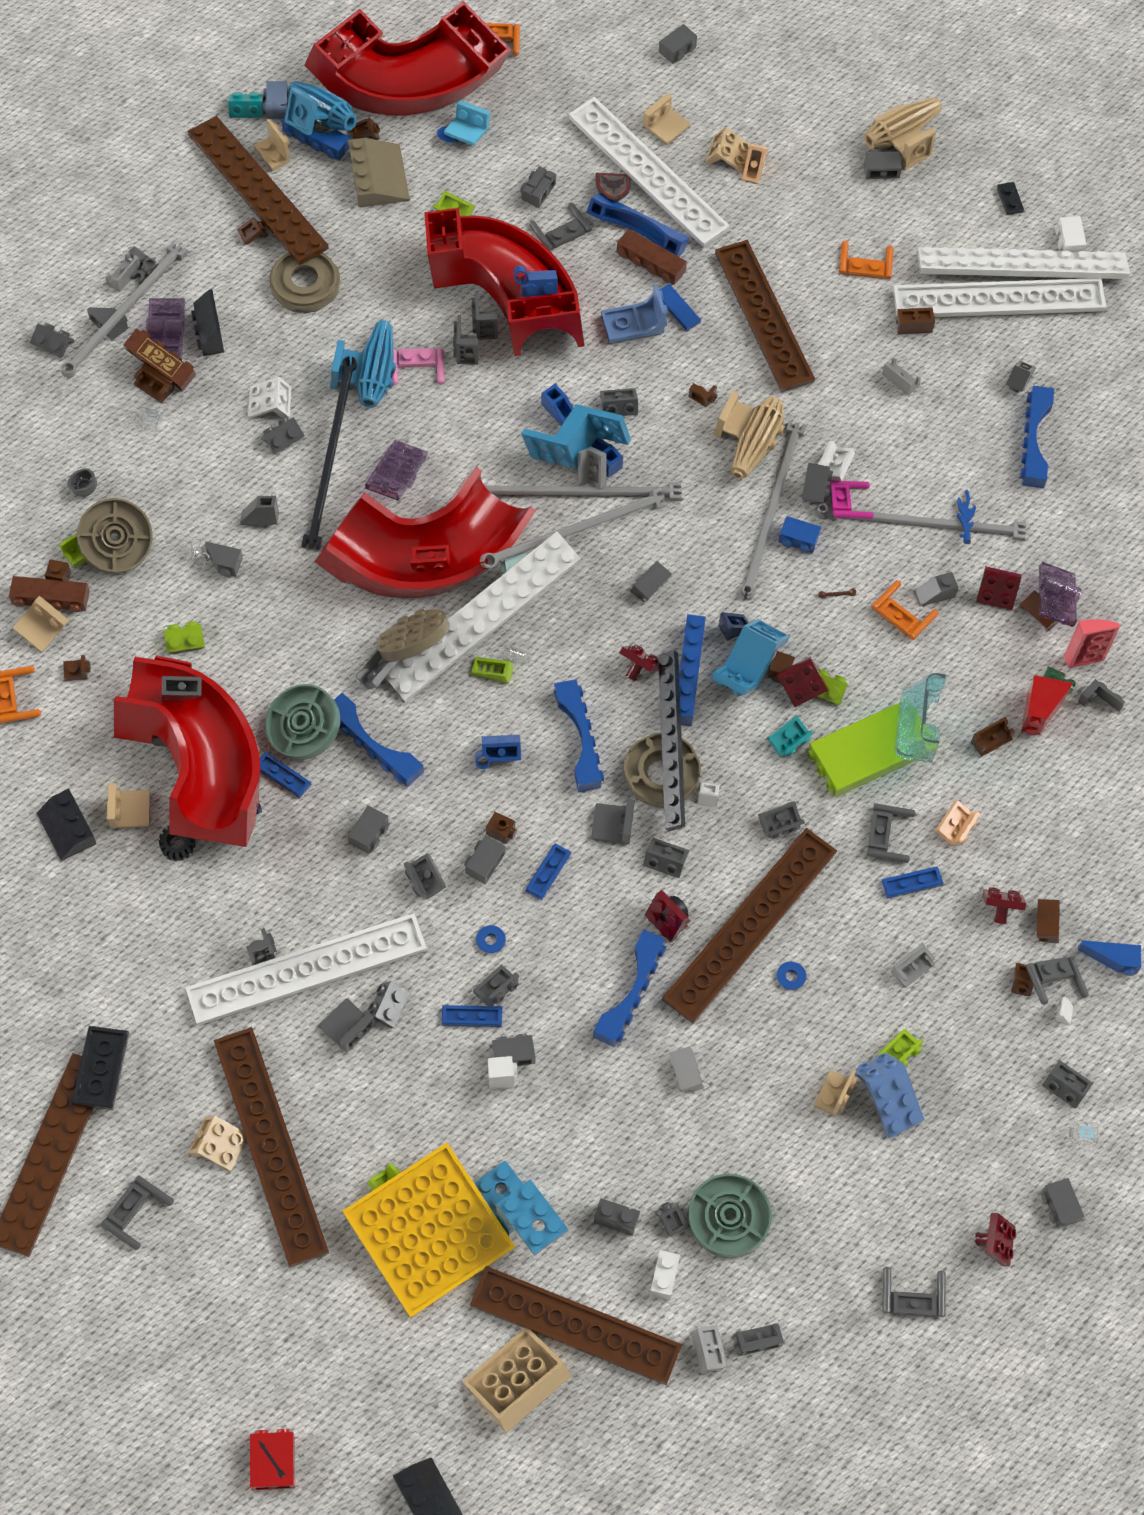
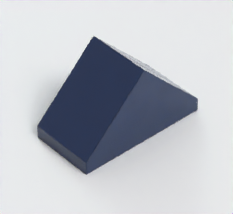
[718,612,749,641]

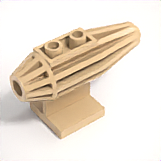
[864,97,942,170]
[714,390,785,479]

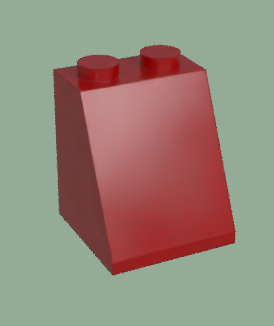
[1021,675,1072,735]

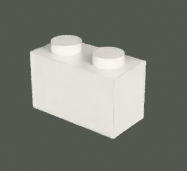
[1055,216,1087,252]
[488,1056,518,1090]
[650,1250,680,1301]

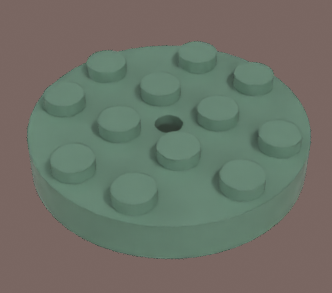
[265,684,340,760]
[688,1174,772,1258]

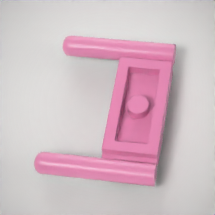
[391,348,444,385]

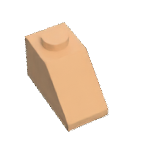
[742,143,768,183]

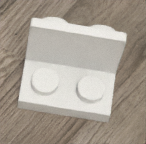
[248,377,292,418]

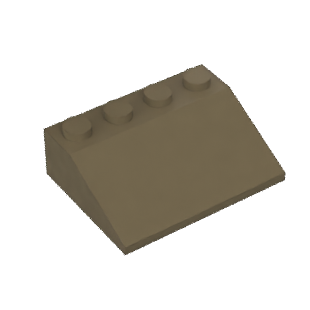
[348,138,410,207]

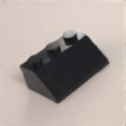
[191,289,224,356]
[36,788,97,861]
[393,1457,463,1515]

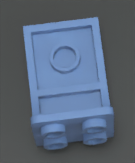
[601,285,668,344]
[855,1053,925,1138]

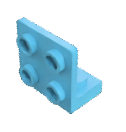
[444,100,491,145]

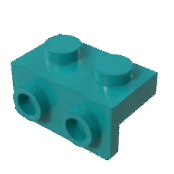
[228,92,264,118]
[767,715,814,757]

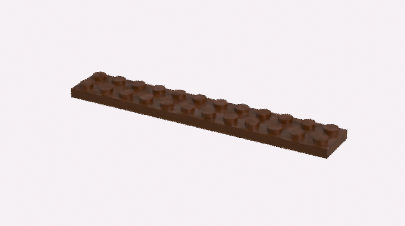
[188,116,329,265]
[662,828,837,1024]
[213,1027,329,1268]

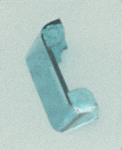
[895,673,946,763]

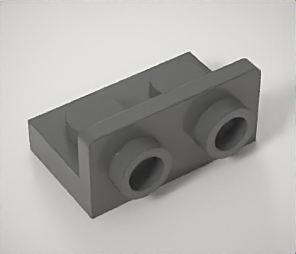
[600,388,638,416]
[356,650,398,690]
[643,838,689,878]
[246,928,277,966]
[1042,1060,1093,1108]

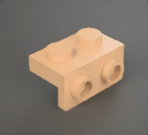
[935,800,980,845]

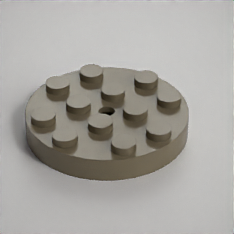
[76,498,153,574]
[377,609,450,661]

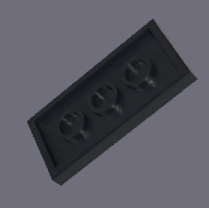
[72,1026,130,1110]

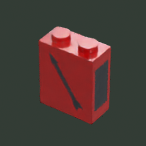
[250,1429,295,1490]

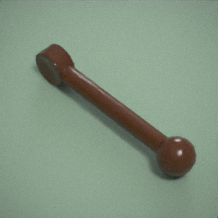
[818,588,857,598]

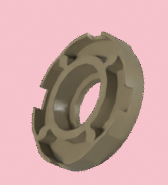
[269,253,340,313]
[624,733,701,807]

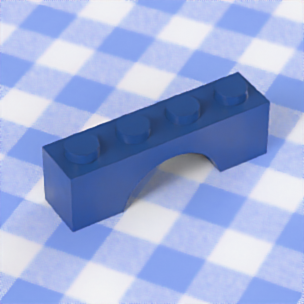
[281,117,350,161]

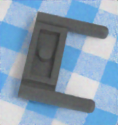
[529,202,592,251]
[867,803,916,863]
[1026,956,1089,1005]
[100,1175,174,1250]
[883,1267,946,1317]

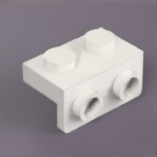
[818,441,855,481]

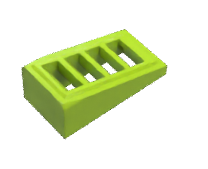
[470,657,514,684]

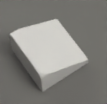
[698,782,720,807]
[1056,997,1073,1024]

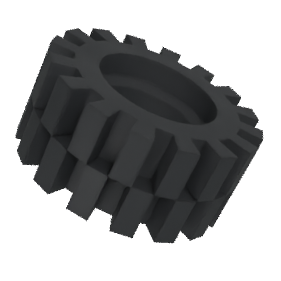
[159,826,196,861]

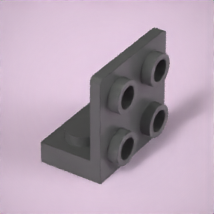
[471,291,498,340]
[453,315,479,365]
[591,799,635,844]
[319,998,375,1053]

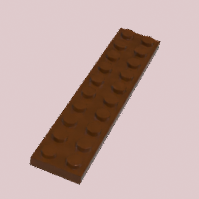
[715,240,815,392]
[0,1053,94,1257]
[470,1266,682,1386]

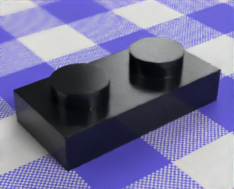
[997,182,1024,215]

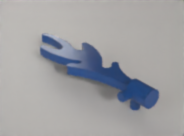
[957,490,976,544]

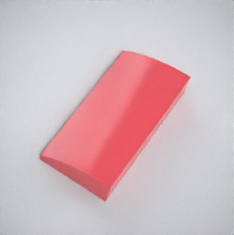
[1064,619,1120,668]

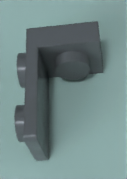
[1078,679,1125,712]

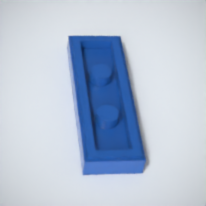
[659,284,701,331]
[260,751,312,799]
[525,843,572,901]
[881,866,944,899]
[442,1005,502,1027]

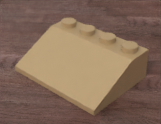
[463,1328,571,1433]

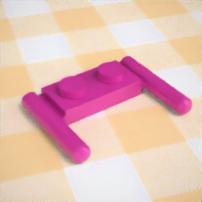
[830,480,874,519]

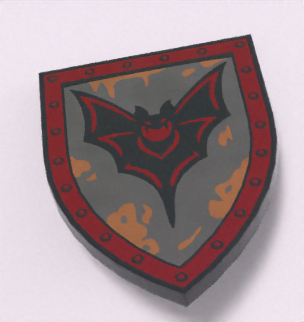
[595,172,630,202]

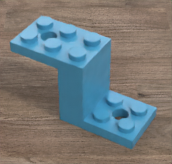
[521,404,631,469]
[711,619,790,696]
[474,1160,568,1256]

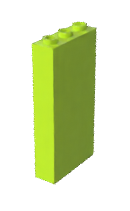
[807,698,938,797]

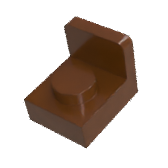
[352,117,380,140]
[237,217,268,245]
[688,383,718,407]
[63,655,91,681]
[1011,963,1034,996]

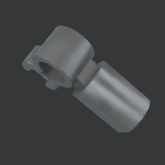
[128,246,157,284]

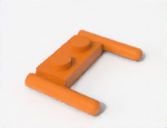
[486,23,520,56]
[839,241,893,279]
[871,580,939,640]
[0,666,41,724]

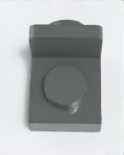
[655,1202,688,1237]

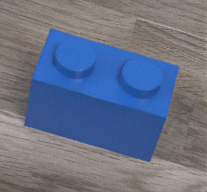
[778,516,821,553]

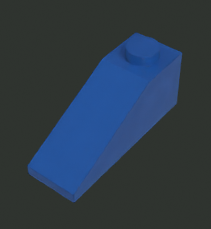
[1078,940,1141,976]

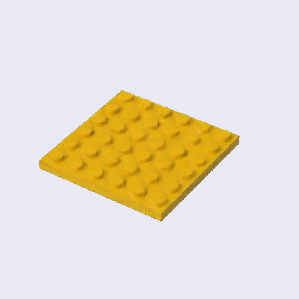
[342,1142,515,1318]

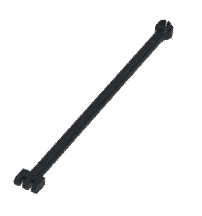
[301,356,357,550]

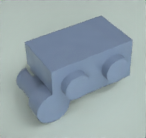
[263,81,288,119]

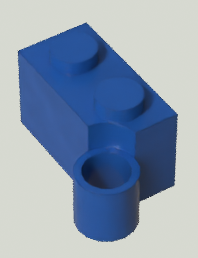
[513,265,558,297]
[475,734,521,769]

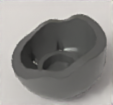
[67,468,97,497]

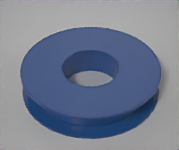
[476,925,506,953]
[777,962,806,990]

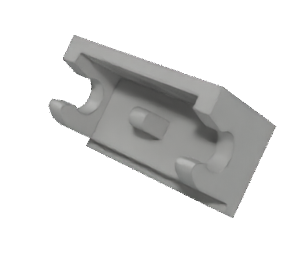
[106,252,141,292]
[882,357,921,395]
[891,943,935,988]
[669,1046,704,1093]
[691,1325,727,1375]

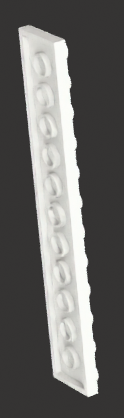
[569,97,730,248]
[917,247,1130,279]
[893,278,1106,318]
[385,532,581,702]
[185,913,427,1026]

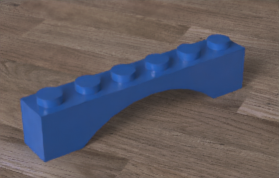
[586,193,690,257]
[541,383,623,478]
[1020,385,1055,488]
[679,614,706,726]
[554,679,604,792]
[334,693,424,787]
[593,929,667,1047]

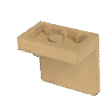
[643,93,690,144]
[254,119,291,171]
[705,127,751,172]
[13,596,69,652]
[107,783,150,828]
[814,1069,858,1117]
[188,1115,246,1171]

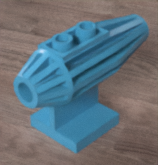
[285,81,357,135]
[330,320,397,408]

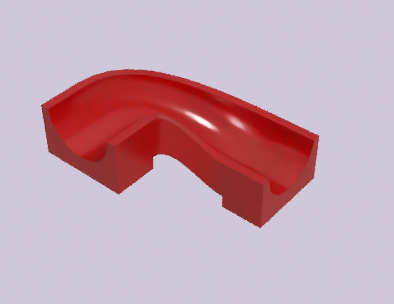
[304,1,511,116]
[424,208,585,356]
[314,466,536,598]
[114,656,260,847]

